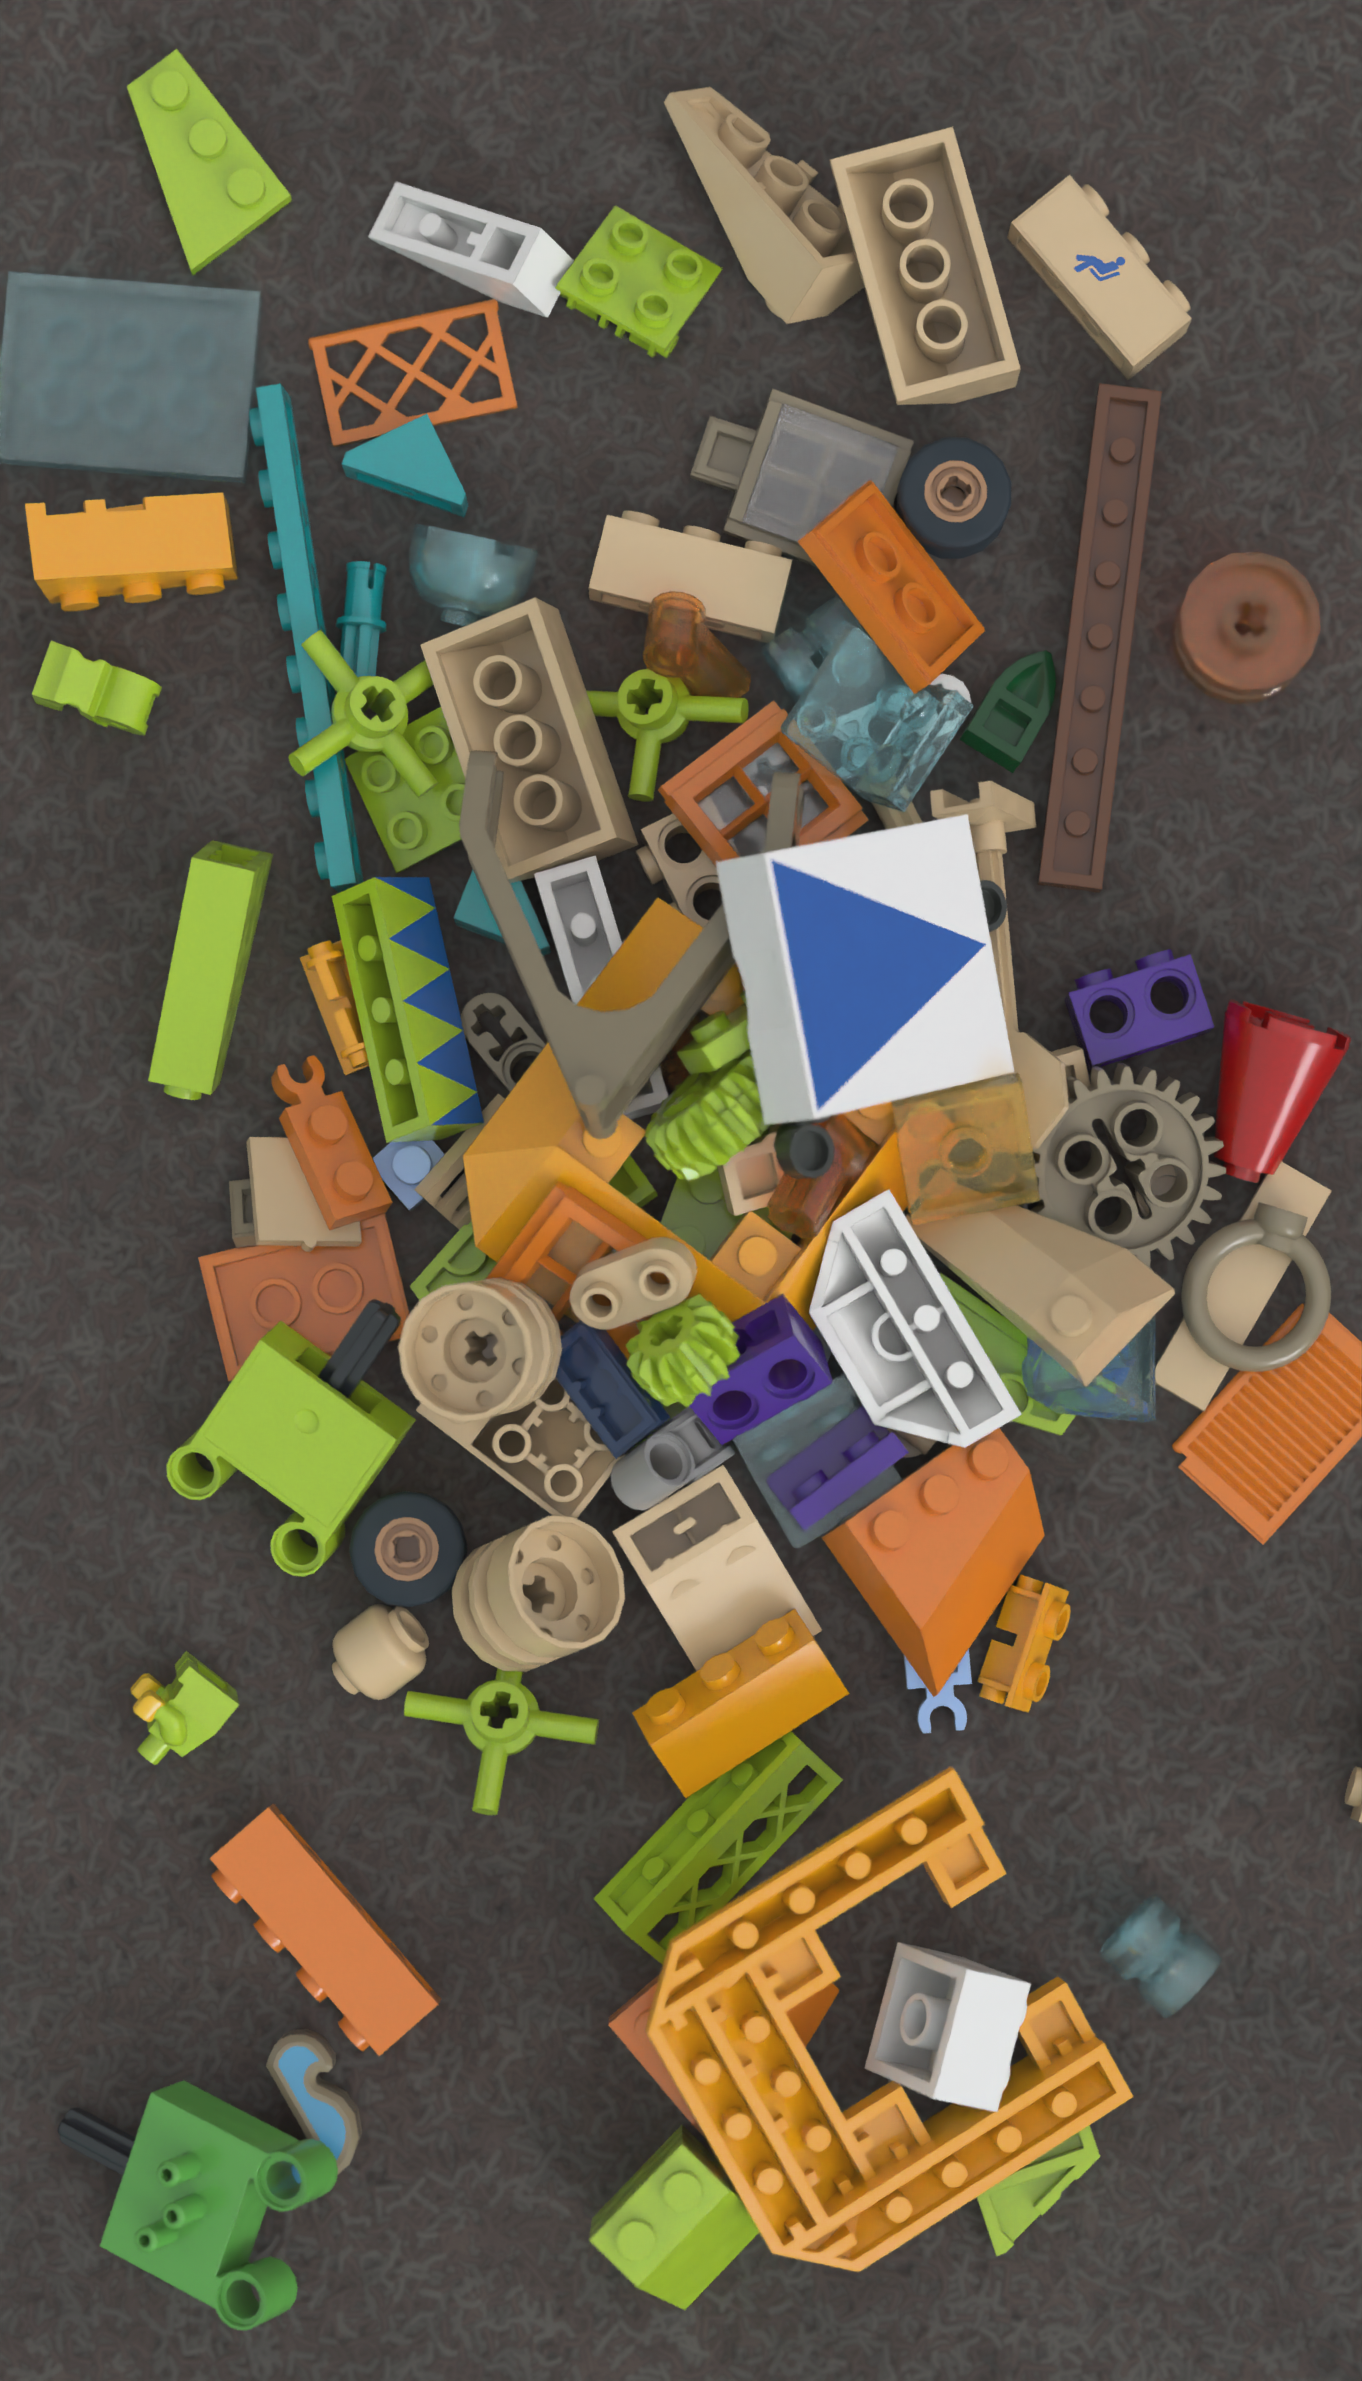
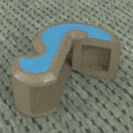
[266,2029,362,2185]

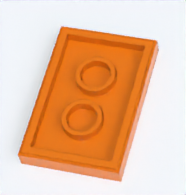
[798,479,985,694]
[198,1213,410,1382]

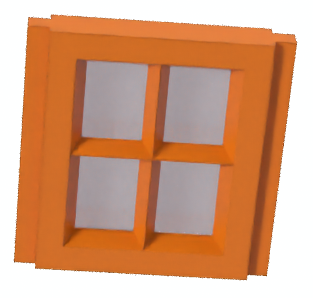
[658,700,869,868]
[485,1181,670,1354]

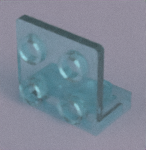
[781,626,974,812]
[731,1373,902,1548]

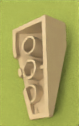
[664,87,864,324]

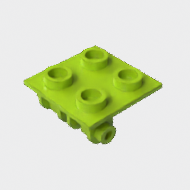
[555,205,723,358]
[344,707,466,873]

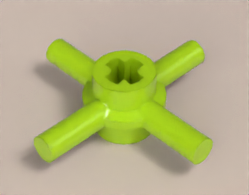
[586,611,749,802]
[289,630,439,798]
[404,1668,599,1815]

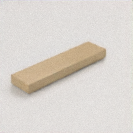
[1147,1162,1332,1411]

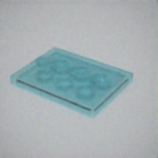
[0,272,262,483]

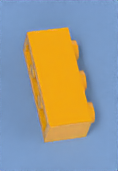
[632,1609,849,1798]

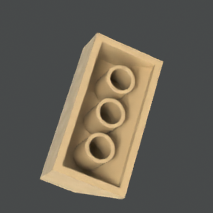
[830,127,1021,405]
[420,597,638,883]

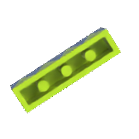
[332,877,484,1143]

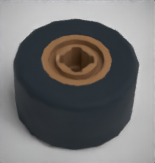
[896,437,1011,559]
[349,1491,467,1607]

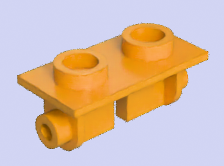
[300,940,369,1076]
[977,1574,1071,1713]

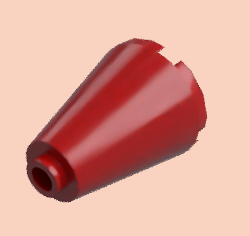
[1213,999,1351,1183]

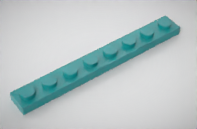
[249,383,364,893]

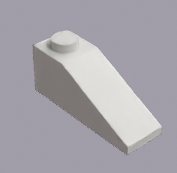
[368,182,574,318]

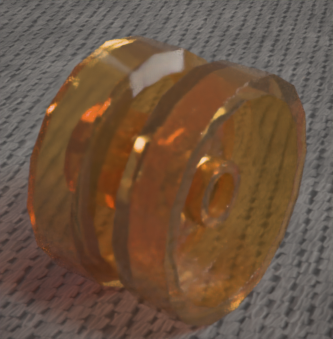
[1172,552,1320,704]

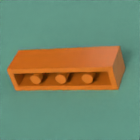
[209,1803,441,2056]

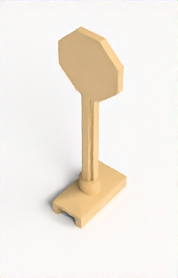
[930,781,1069,1154]

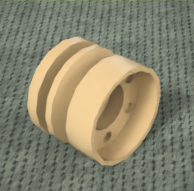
[399,1277,562,1422]
[452,1515,625,1672]

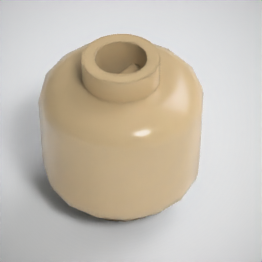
[332,1604,429,1700]

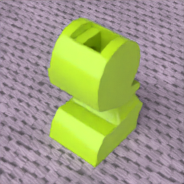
[32,640,162,736]

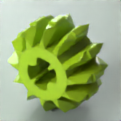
[625,1294,740,1407]

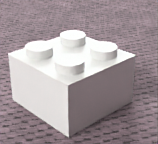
[865,1942,1031,2112]

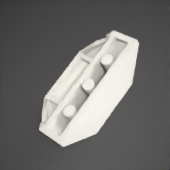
[809,1189,1022,1448]

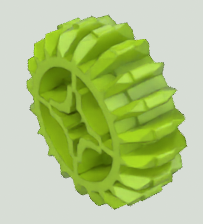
[645,1048,770,1180]

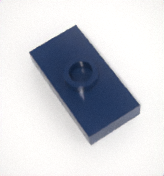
[556,1320,671,1459]

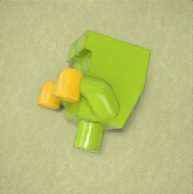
[131,1651,239,1765]

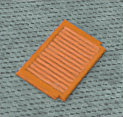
[1172,1303,1362,1545]

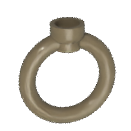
[1181,1202,1331,1372]

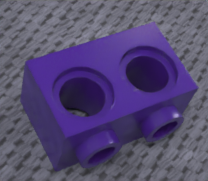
[1064,949,1214,1071]
[689,1294,833,1445]

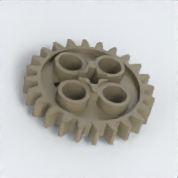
[1015,1063,1226,1268]

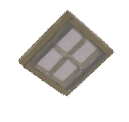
[722,389,914,567]

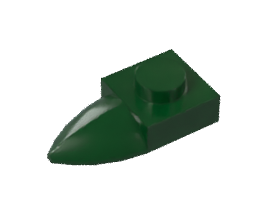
[959,650,1056,773]

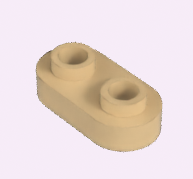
[570,1237,697,1330]

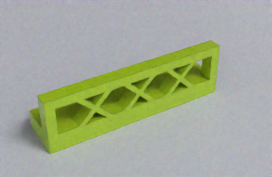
[593,1731,843,1965]

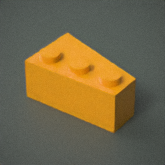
[25,493,238,611]

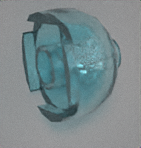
[408,523,539,626]

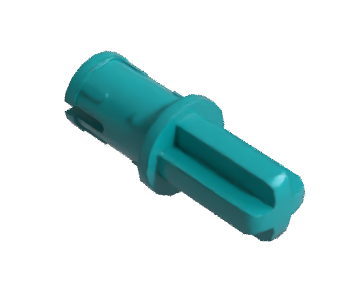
[336,561,387,677]

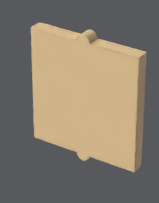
[247,1137,362,1252]

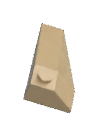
[905,1177,1175,1387]

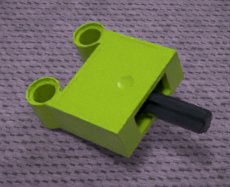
[167,1299,416,1577]

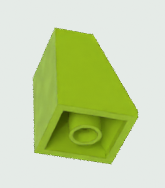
[589,2125,759,2310]

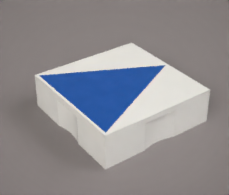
[716,814,1014,1124]

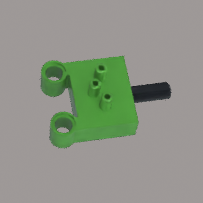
[57,2080,338,2331]

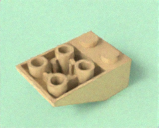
[416,1335,627,1519]
[612,1464,822,1671]

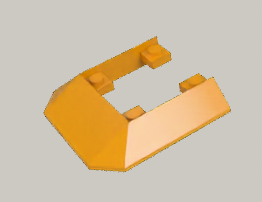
[462,897,964,1359]
[645,1766,1133,2272]

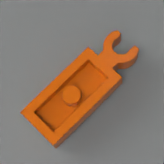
[271,1055,393,1230]

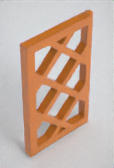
[308,299,518,447]

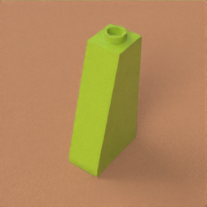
[148,840,273,1100]

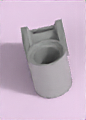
[611,1406,736,1511]

